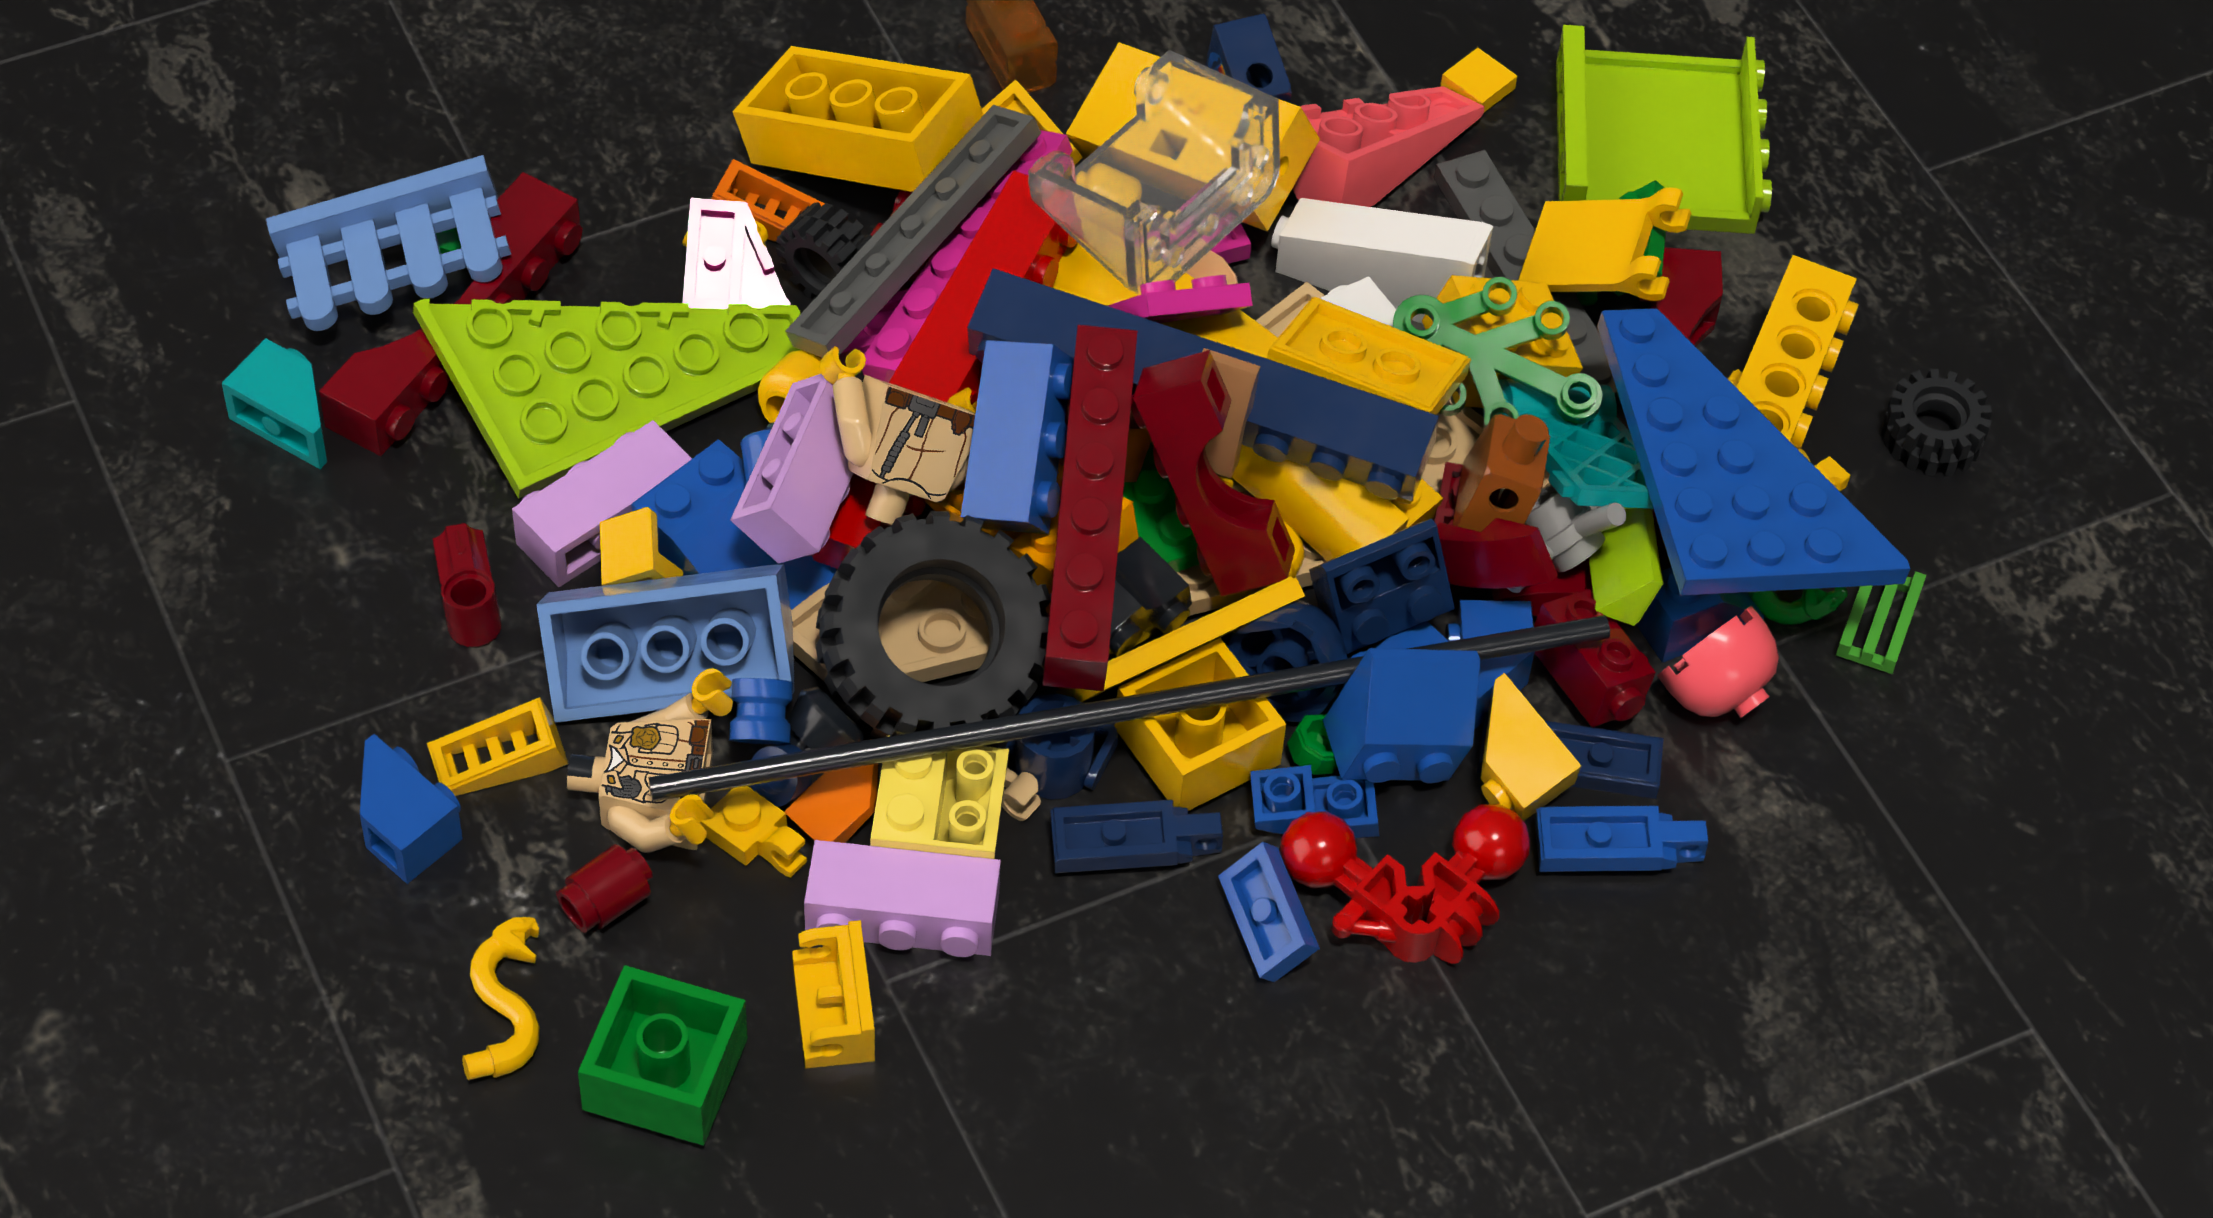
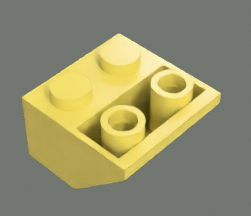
[870,736,1009,859]

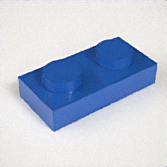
[1218,842,1320,982]

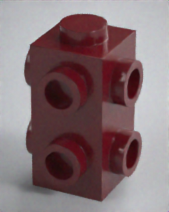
[1534,589,1656,727]

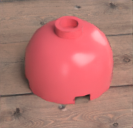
[1657,605,1779,718]

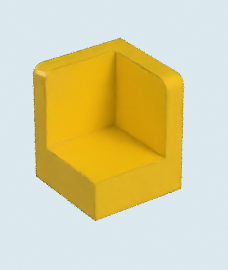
[600,507,683,586]

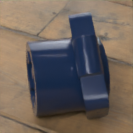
[1006,693,1118,800]

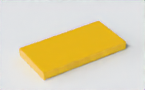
[1056,576,1305,702]

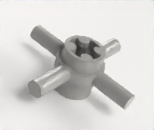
[1507,485,1626,593]

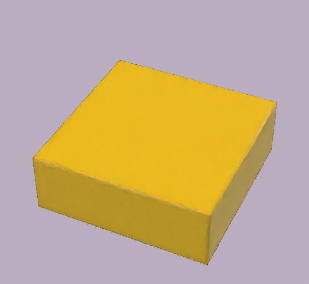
[1440,48,1518,112]

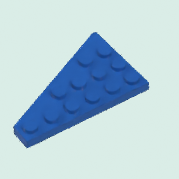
[1597,309,1910,595]

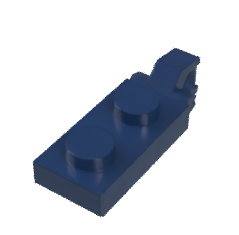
[1050,800,1223,873]

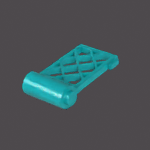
[1483,379,1653,509]

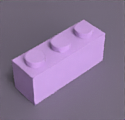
[730,374,853,564]
[512,420,692,587]
[804,840,1001,957]

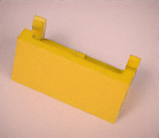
[792,920,875,1069]

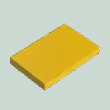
[1267,297,1471,415]

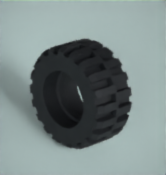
[816,511,1051,738]

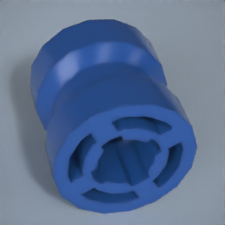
[729,678,793,744]

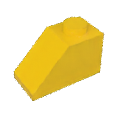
[1481,673,1581,821]

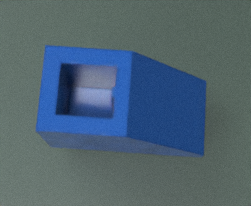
[1445,600,1535,730]
[359,734,463,884]

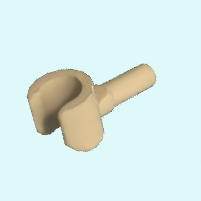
[1002,767,1041,821]

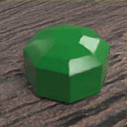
[1287,714,1338,775]

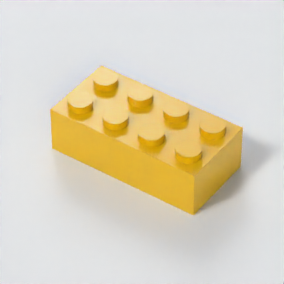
[732,46,983,192]

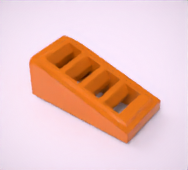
[711,159,825,242]

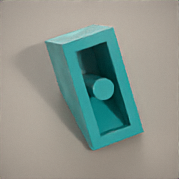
[222,338,327,469]

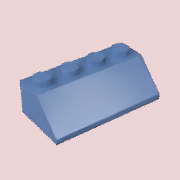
[536,563,795,723]

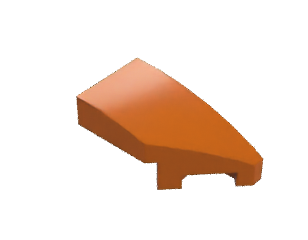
[784,739,878,843]

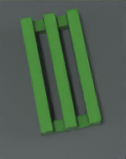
[1836,571,1926,674]

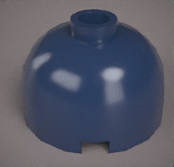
[1227,600,1347,722]

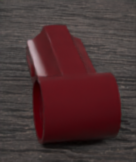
[433,523,501,647]

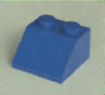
[1323,648,1481,783]

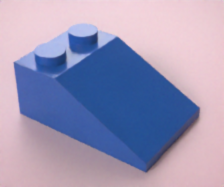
[631,439,837,610]

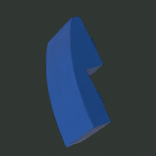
[1250,765,1379,838]

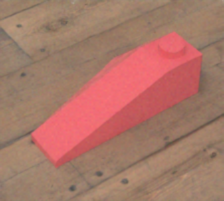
[1292,86,1485,207]

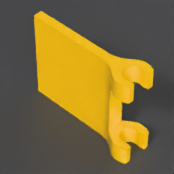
[1518,187,1692,301]

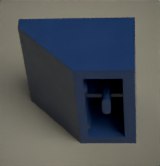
[1309,518,1455,654]

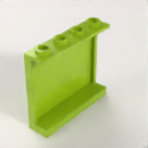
[1556,25,1772,234]

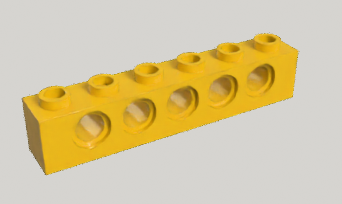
[1736,255,1859,449]

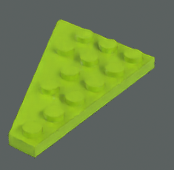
[413,299,801,499]

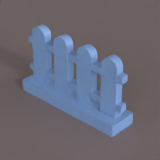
[266,155,511,331]

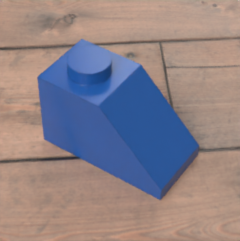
[1636,567,1764,663]

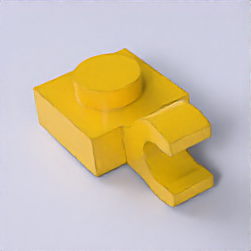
[700,786,807,878]

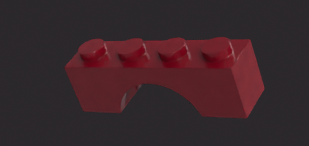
[1131,350,1295,597]

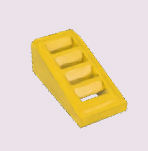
[427,697,568,796]

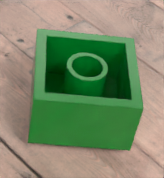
[578,965,748,1146]

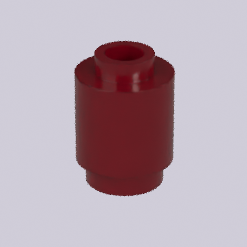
[556,844,653,933]

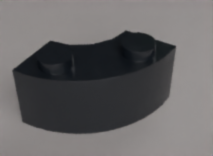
[1049,537,1192,657]

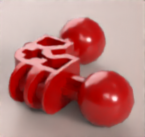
[1280,804,1530,964]

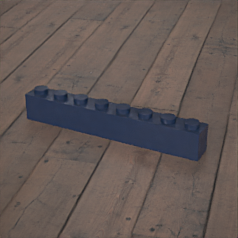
[967,268,1439,501]

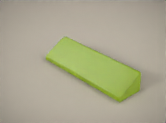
[1587,484,1663,626]

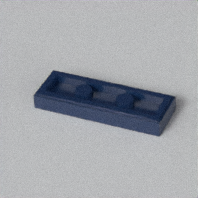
[1477,712,1664,799]

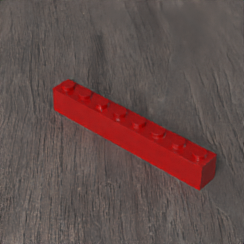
[812,170,1084,569]

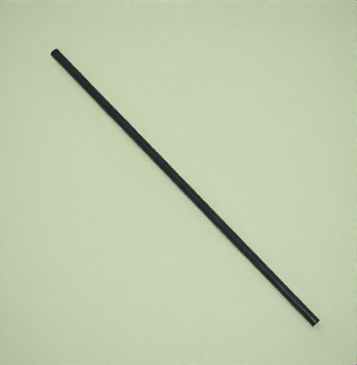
[648,615,1610,802]

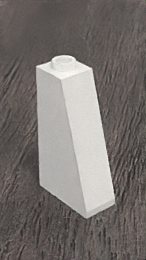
[1271,198,1493,324]

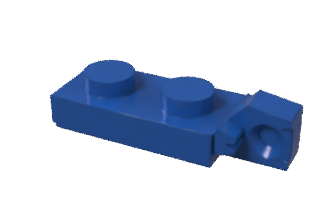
[1534,806,1708,872]

